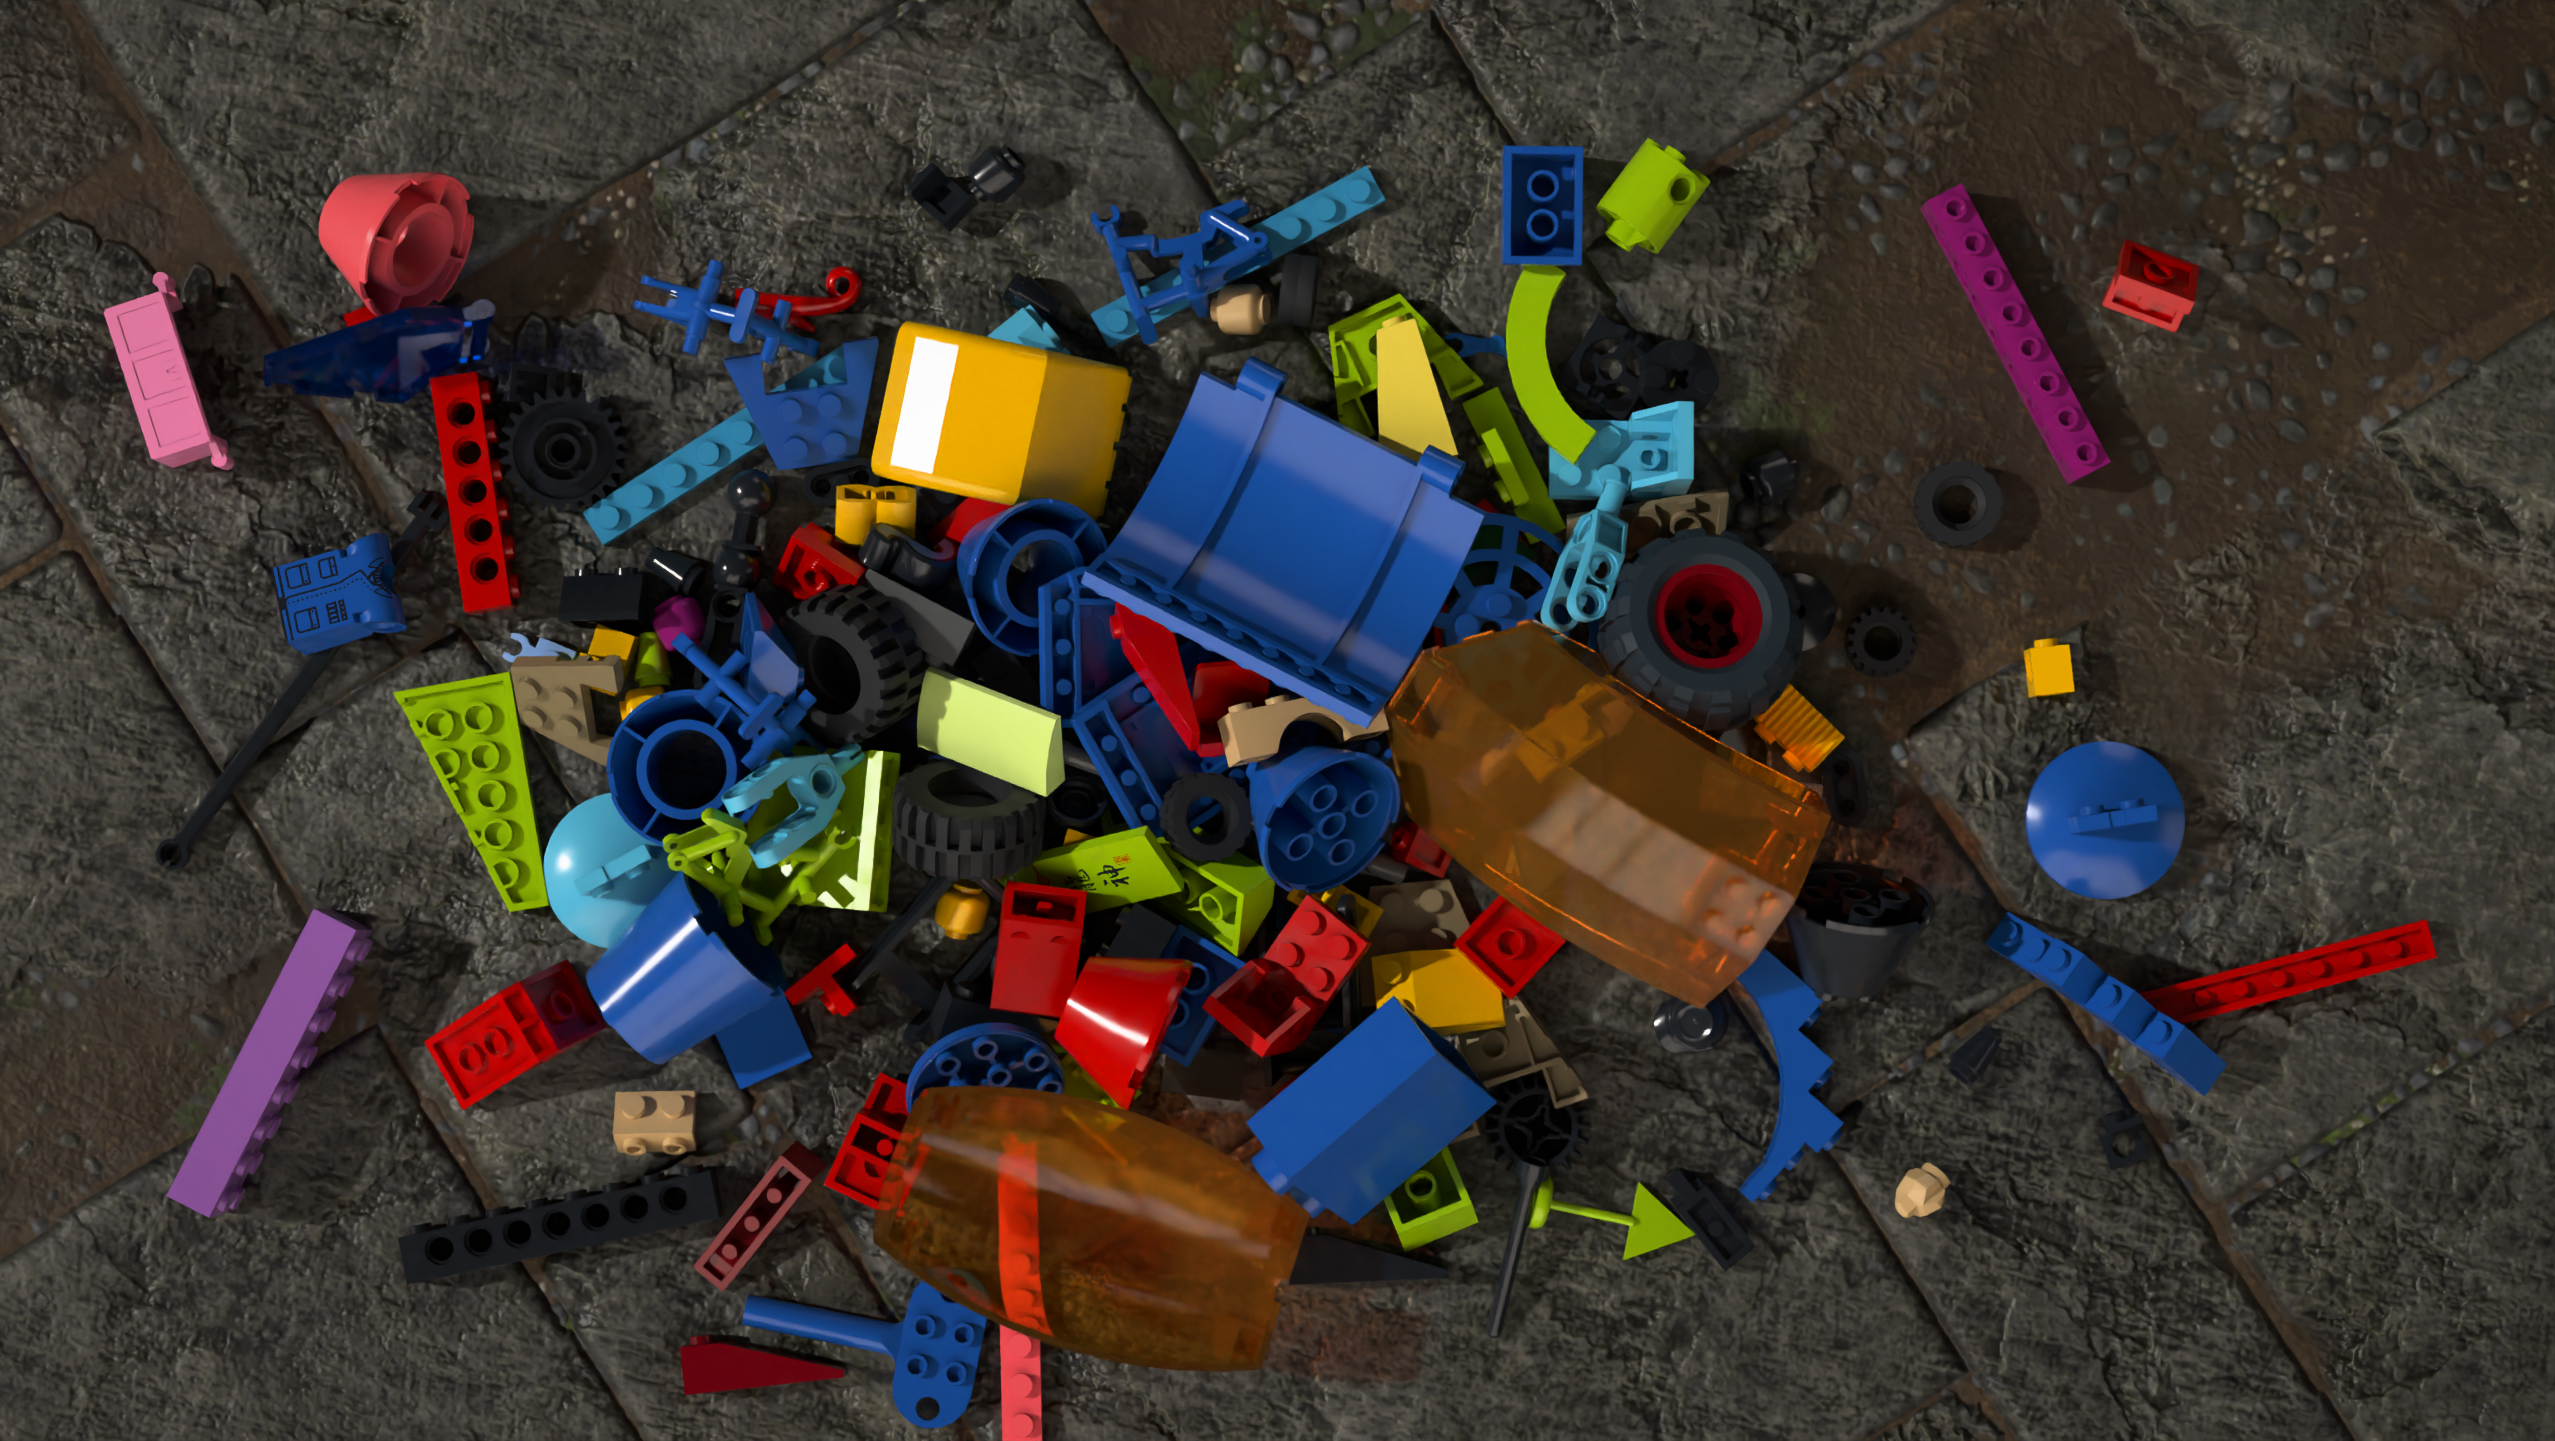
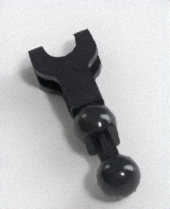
[693,469,777,703]

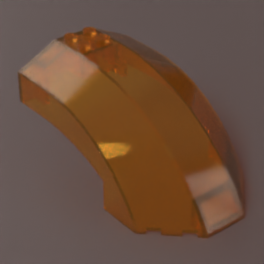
[1385,619,1831,1009]

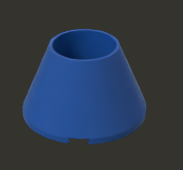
[957,498,1108,657]
[606,689,767,847]

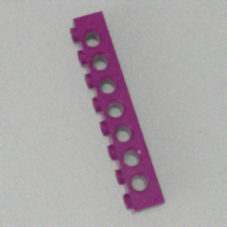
[1920,183,2111,485]

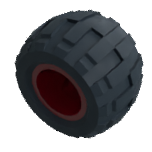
[1597,528,1804,735]

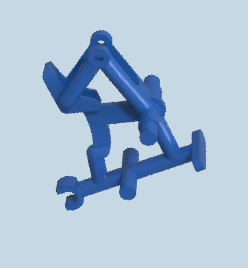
[1091,200,1273,344]
[633,260,820,365]
[671,632,827,771]

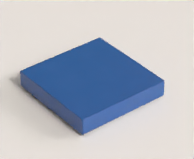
[716,994,814,1090]

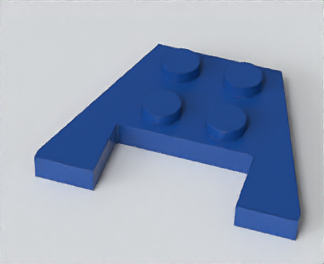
[724,336,879,471]

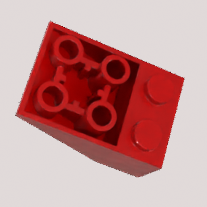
[990,881,1087,1018]

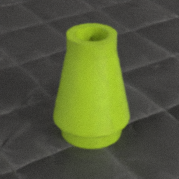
[635,632,674,690]

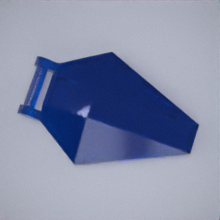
[263,299,495,404]

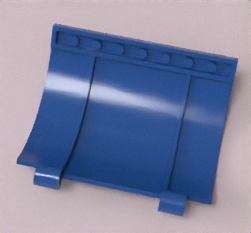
[1081,356,1487,729]

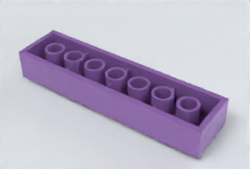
[166,909,373,1218]

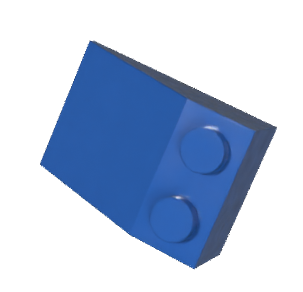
[1159,924,1249,1068]

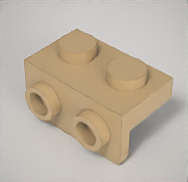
[613,1090,697,1156]

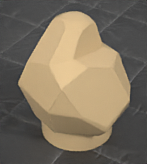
[1895,1163,1950,1218]

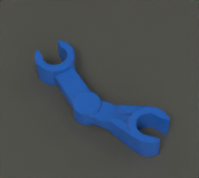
[1445,333,1508,361]

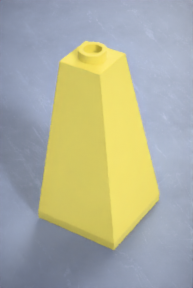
[1376,315,1458,462]

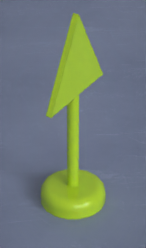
[1527,1176,1695,1260]

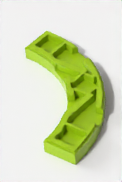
[1506,266,1597,466]

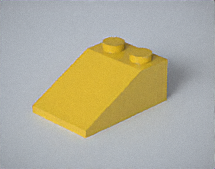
[1371,949,1506,1036]

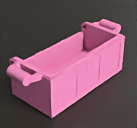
[104,272,234,470]

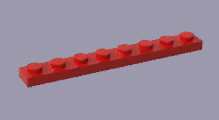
[2138,919,2437,1024]

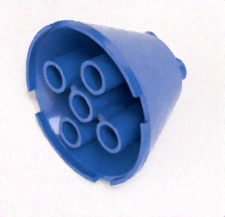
[1246,738,1400,894]

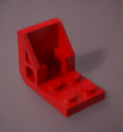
[1201,894,1373,1057]
[424,959,607,1110]

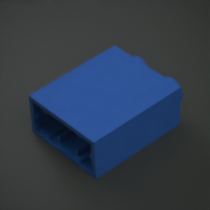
[1246,996,1497,1226]

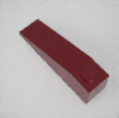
[693,1140,827,1292]
[680,1334,848,1395]

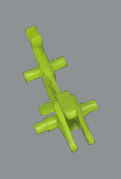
[662,807,857,946]

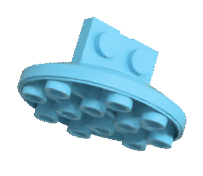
[543,793,681,949]

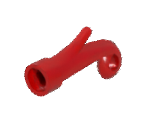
[735,266,862,333]

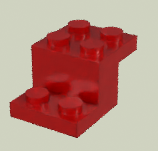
[824,1071,933,1219]

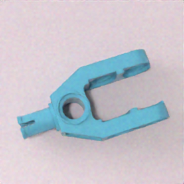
[1541,479,1629,633]
[721,742,865,869]

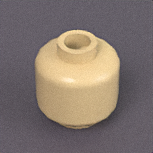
[1210,284,1271,335]

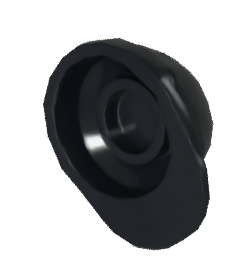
[1046,764,1110,830]
[1653,987,1730,1054]

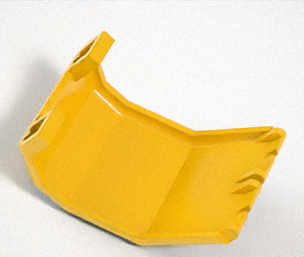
[871,321,1133,521]

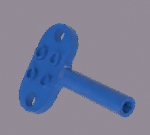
[742,1270,988,1428]

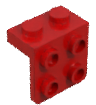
[1190,660,1270,757]

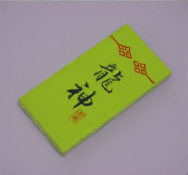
[1013,825,1185,914]

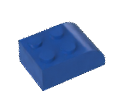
[1501,146,1583,266]

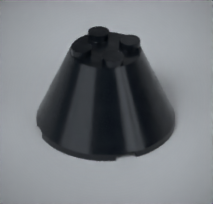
[1775,861,1936,1002]

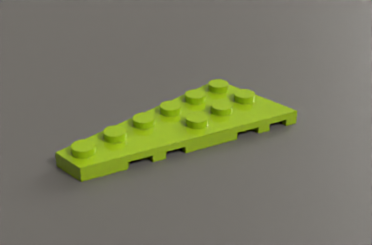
[393,672,551,912]

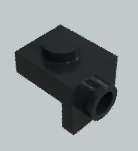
[906,162,977,232]

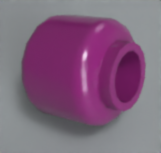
[652,594,707,652]

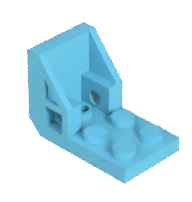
[1548,401,1694,502]

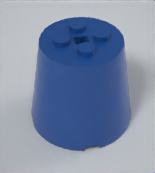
[586,871,788,1064]

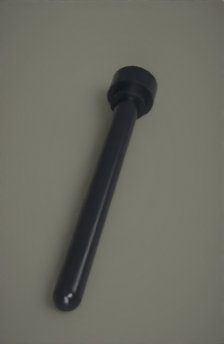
[1486,1155,1550,1338]

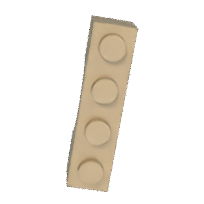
[1217,695,1389,768]

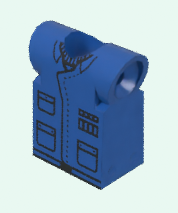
[271,533,407,656]

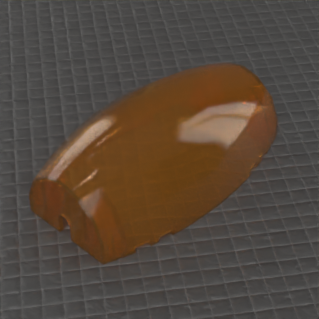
[873,1086,1310,1372]

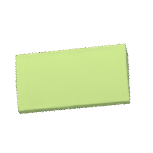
[917,667,1065,797]

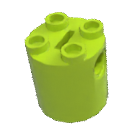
[1596,138,1711,254]

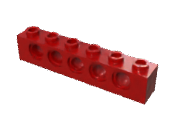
[429,371,522,615]

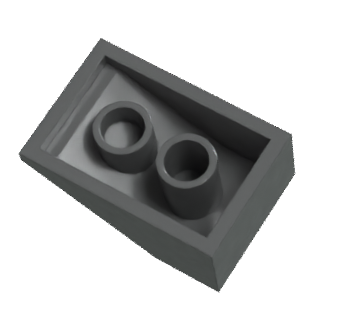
[865,569,980,672]

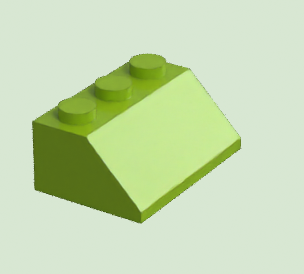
[1149,826,1275,957]

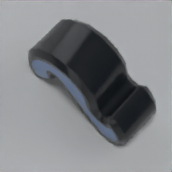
[858,522,958,594]

